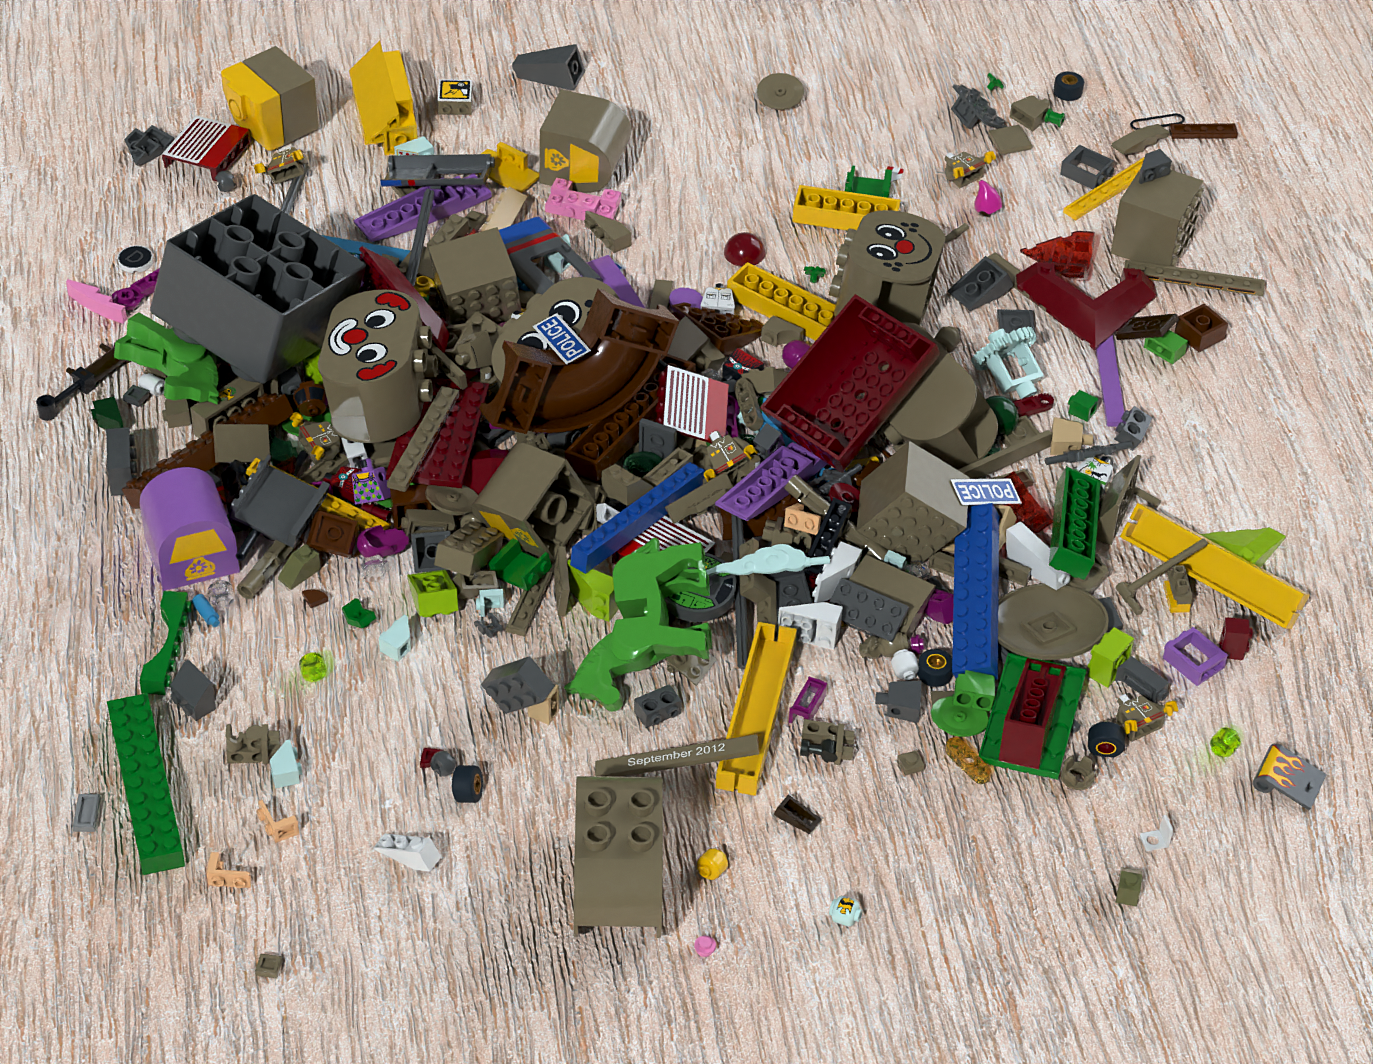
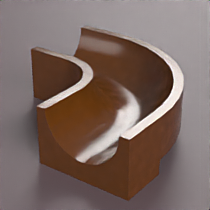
[479,288,680,434]

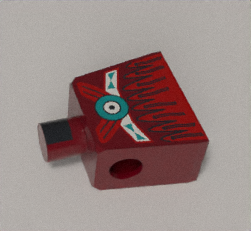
[323,466,362,507]

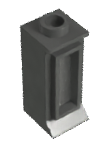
[1115,656,1169,704]

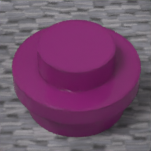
[911,634,925,654]

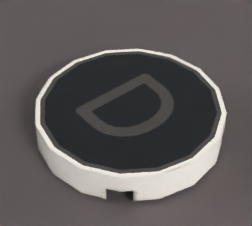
[117,245,153,273]

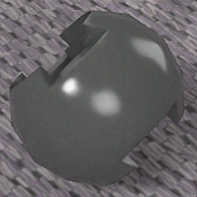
[215,171,236,192]
[430,751,456,777]

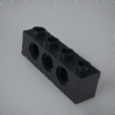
[221,460,250,531]
[803,497,853,578]

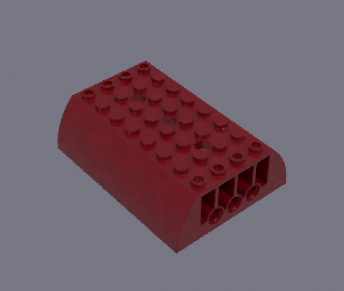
[760,294,940,473]

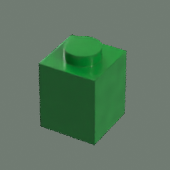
[1068,390,1099,422]

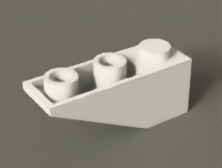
[373,833,441,872]

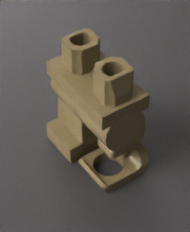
[762,517,814,554]
[225,724,281,764]

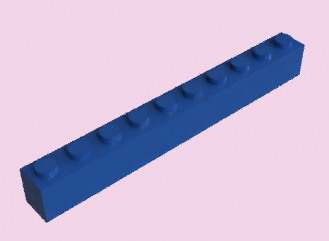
[570,462,705,574]

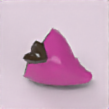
[974,180,1002,217]

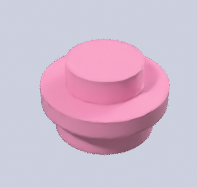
[694,936,716,957]

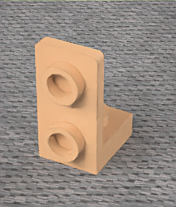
[784,503,821,535]
[256,800,299,843]
[207,852,252,888]

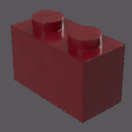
[1219,617,1253,660]

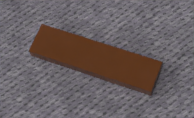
[1169,123,1238,139]

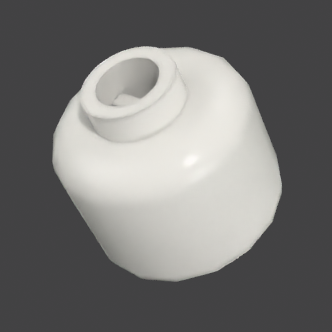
[891,649,919,680]

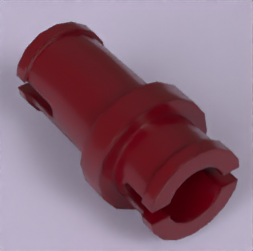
[361,503,392,522]

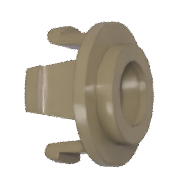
[1061,756,1095,790]

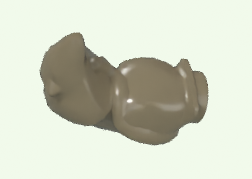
[859,632,909,659]

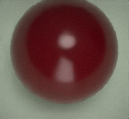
[724,232,765,267]

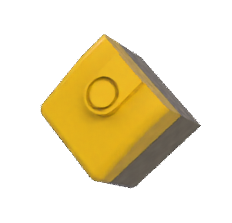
[221,46,319,151]

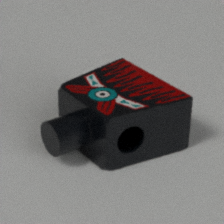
[721,348,764,382]

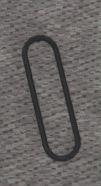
[1130,113,1185,130]

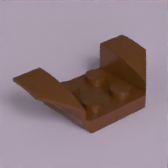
[299,511,361,559]

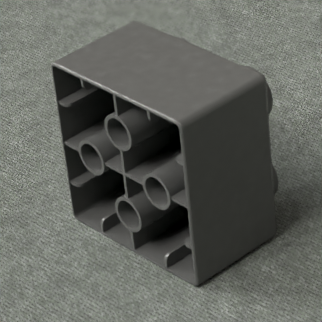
[150,194,366,384]

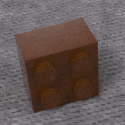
[1175,304,1228,353]
[390,484,432,530]

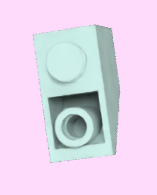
[544,234,571,274]
[379,614,411,662]
[270,739,302,789]

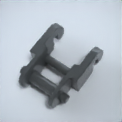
[474,613,503,638]

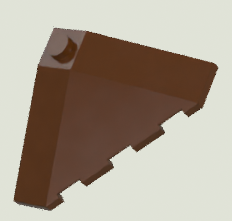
[671,302,764,357]

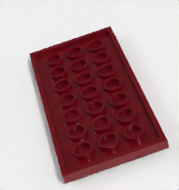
[386,378,489,489]

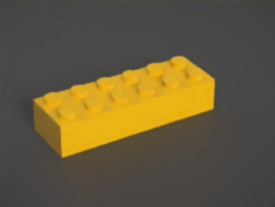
[792,185,901,230]

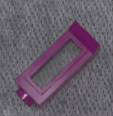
[788,676,827,723]

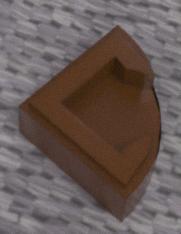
[302,589,329,608]

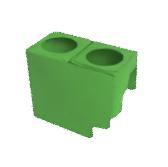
[952,670,995,711]

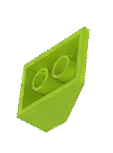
[567,560,619,622]
[407,569,458,618]

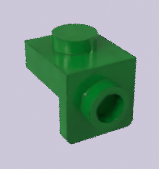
[342,598,376,629]

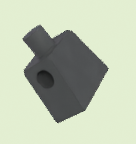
[875,681,922,723]

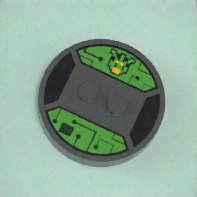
[665,553,736,622]

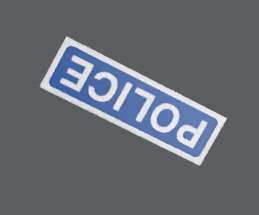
[533,313,591,364]
[951,479,1022,505]

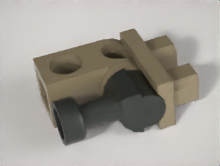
[800,719,855,765]

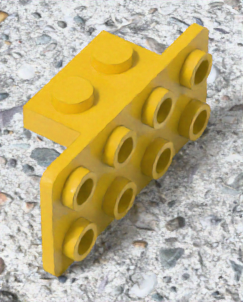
[478,142,539,193]

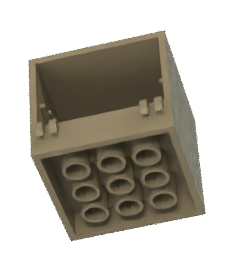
[1111,168,1205,267]
[428,227,522,326]
[857,441,970,567]

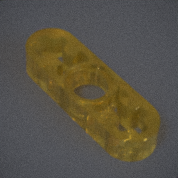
[945,737,991,784]

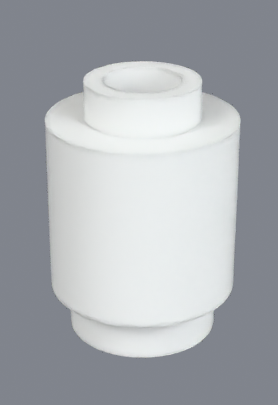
[139,373,165,397]

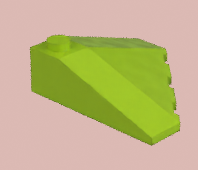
[1198,527,1286,568]

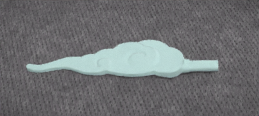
[706,544,830,576]

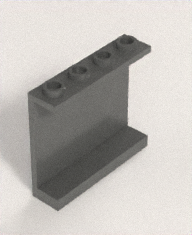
[230,455,330,548]

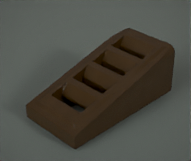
[774,794,822,834]

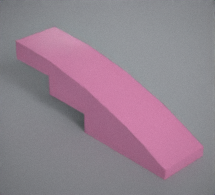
[66,279,127,324]

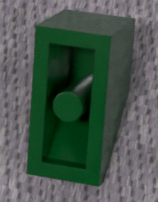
[90,396,124,429]

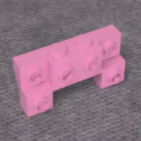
[545,178,621,220]

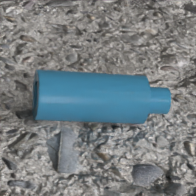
[192,594,220,627]

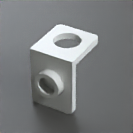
[1140,815,1174,851]

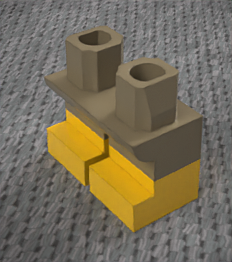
[1163,565,1193,613]

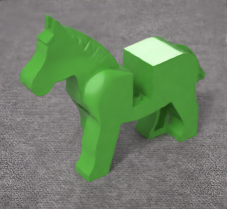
[114,312,224,404]
[564,538,712,712]

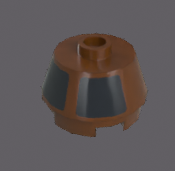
[293,381,328,417]

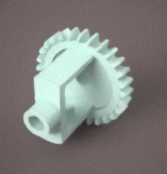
[971,326,1044,399]

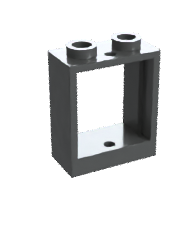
[1060,145,1114,189]

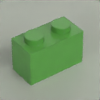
[1144,330,1188,365]

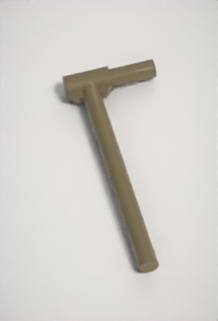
[1115,538,1208,615]

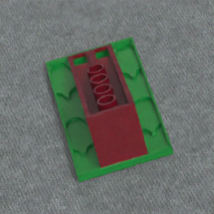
[978,653,1086,780]

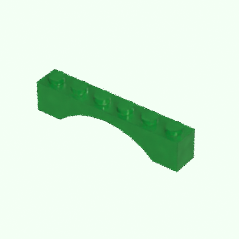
[139,591,192,695]

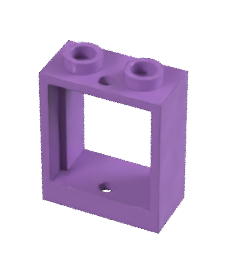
[1163,627,1228,686]

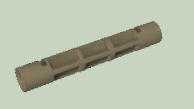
[784,474,888,562]
[237,511,318,599]

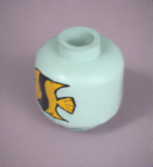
[829,896,863,927]

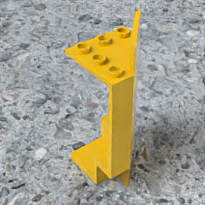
[349,40,417,155]

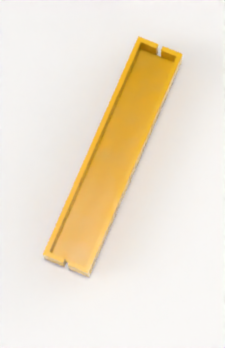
[1120,503,1310,629]
[716,622,797,796]

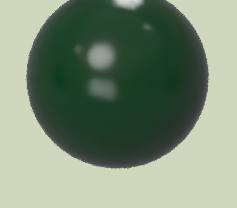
[985,396,1019,436]

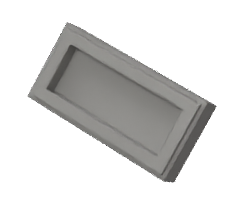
[73,794,100,832]

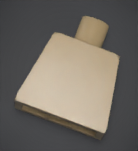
[1050,417,1093,455]

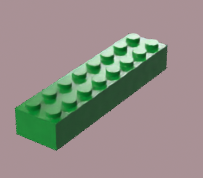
[1049,466,1101,580]

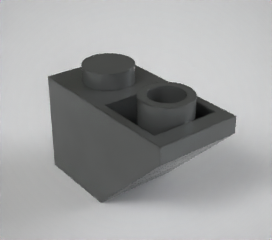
[1139,149,1172,184]

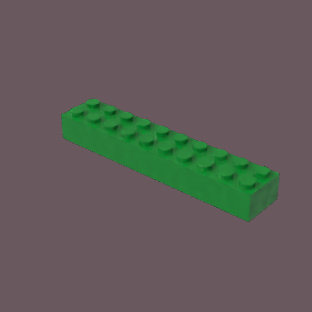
[107,693,185,875]

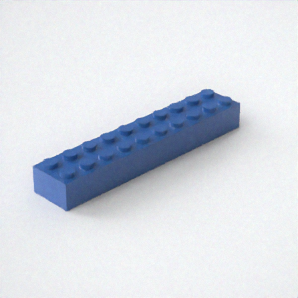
[952,503,999,680]

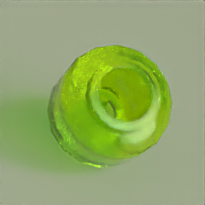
[299,652,327,682]
[1210,727,1241,757]

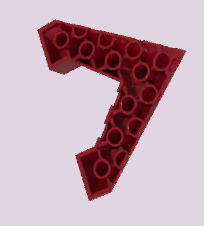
[359,246,450,353]
[1016,262,1156,350]

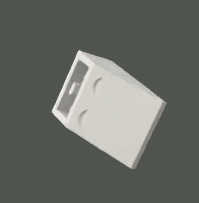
[812,541,862,603]
[777,602,843,650]

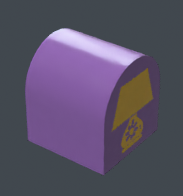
[140,467,240,591]

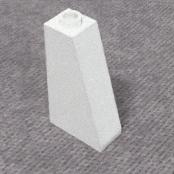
[1006,522,1070,590]

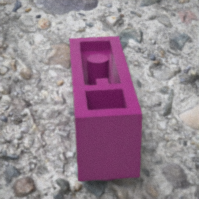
[924,589,954,624]

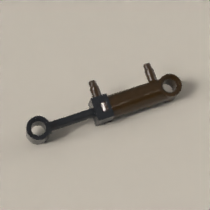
[36,339,132,421]

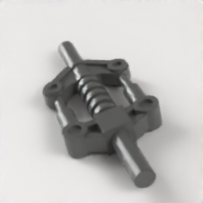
[1045,441,1133,465]
[799,463,862,508]

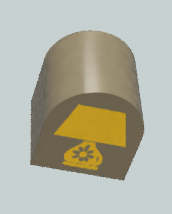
[539,89,631,193]
[471,443,595,562]

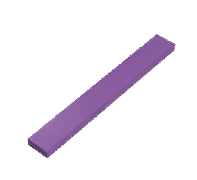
[1096,335,1124,427]

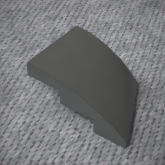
[124,125,175,166]

